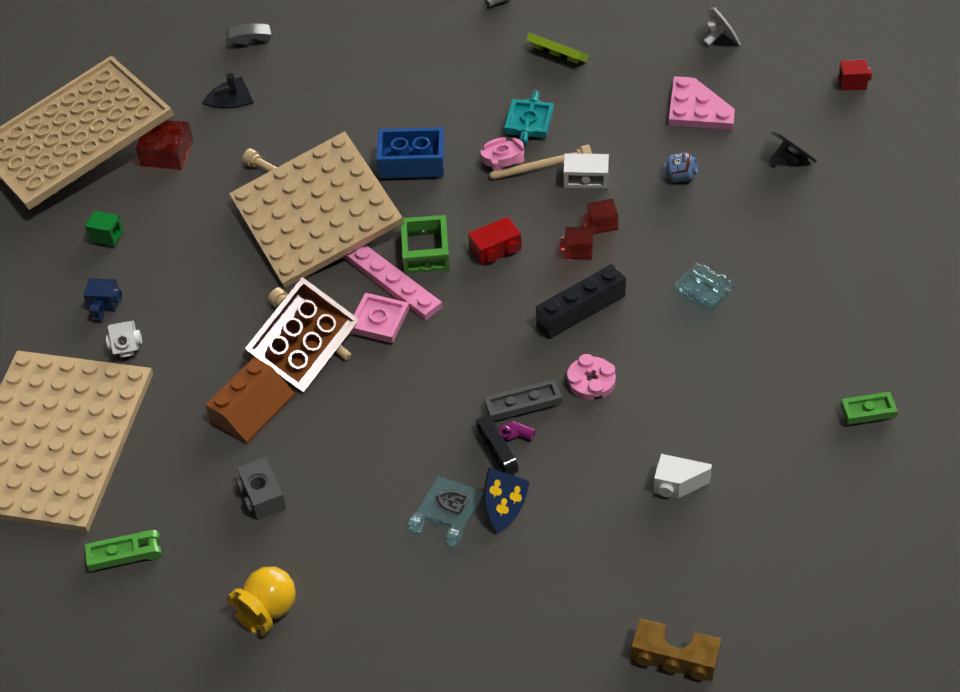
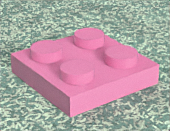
[350,293,409,343]

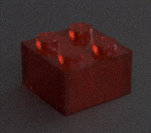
[136,120,194,170]

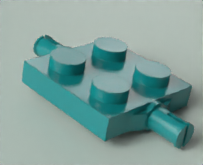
[504,90,554,146]

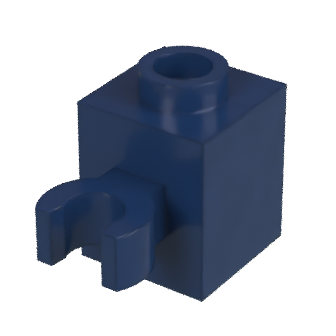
[83,278,122,321]

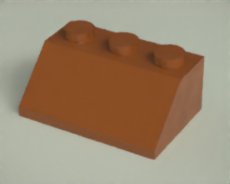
[205,357,295,444]

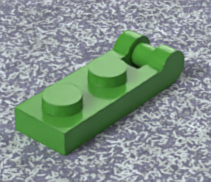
[85,530,162,571]

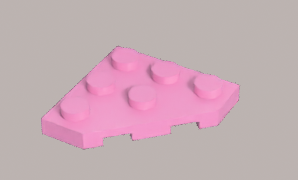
[669,77,735,130]

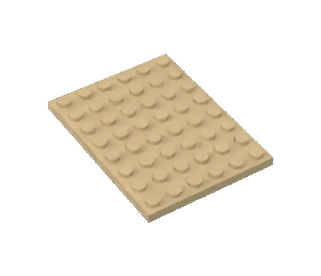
[0,56,174,210]
[0,351,153,533]

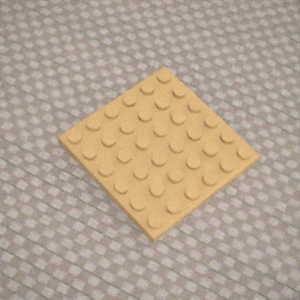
[229,131,405,288]

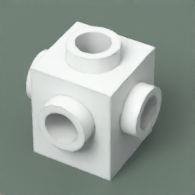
[106,321,142,357]

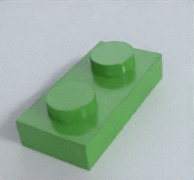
[840,392,898,425]

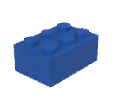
[377,127,445,178]

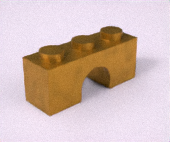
[631,619,721,681]

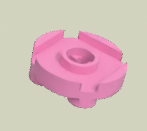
[481,137,525,171]
[567,354,616,401]

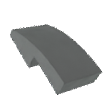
[227,23,271,45]

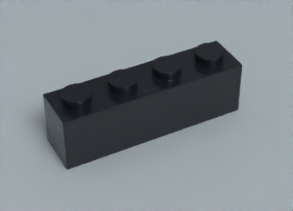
[536,264,626,339]

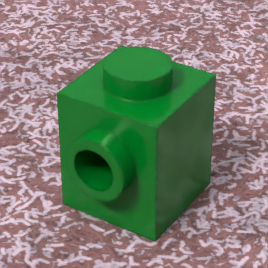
[85,211,124,246]

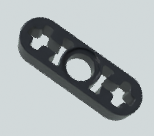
[475,415,519,475]

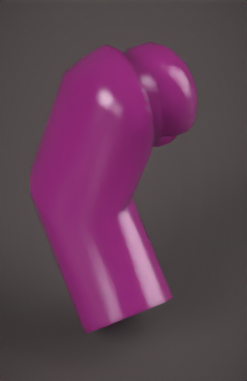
[498,421,536,441]

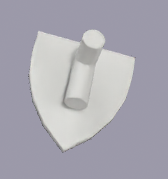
[703,8,741,46]

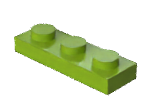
[526,33,589,64]

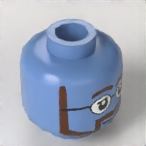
[664,152,698,183]

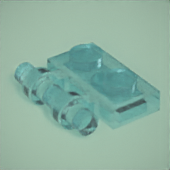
[675,263,736,310]

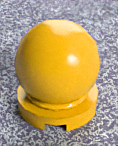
[226,567,296,636]

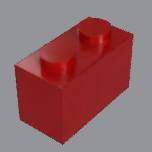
[468,217,522,266]

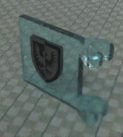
[409,476,484,547]

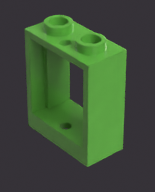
[401,215,450,274]

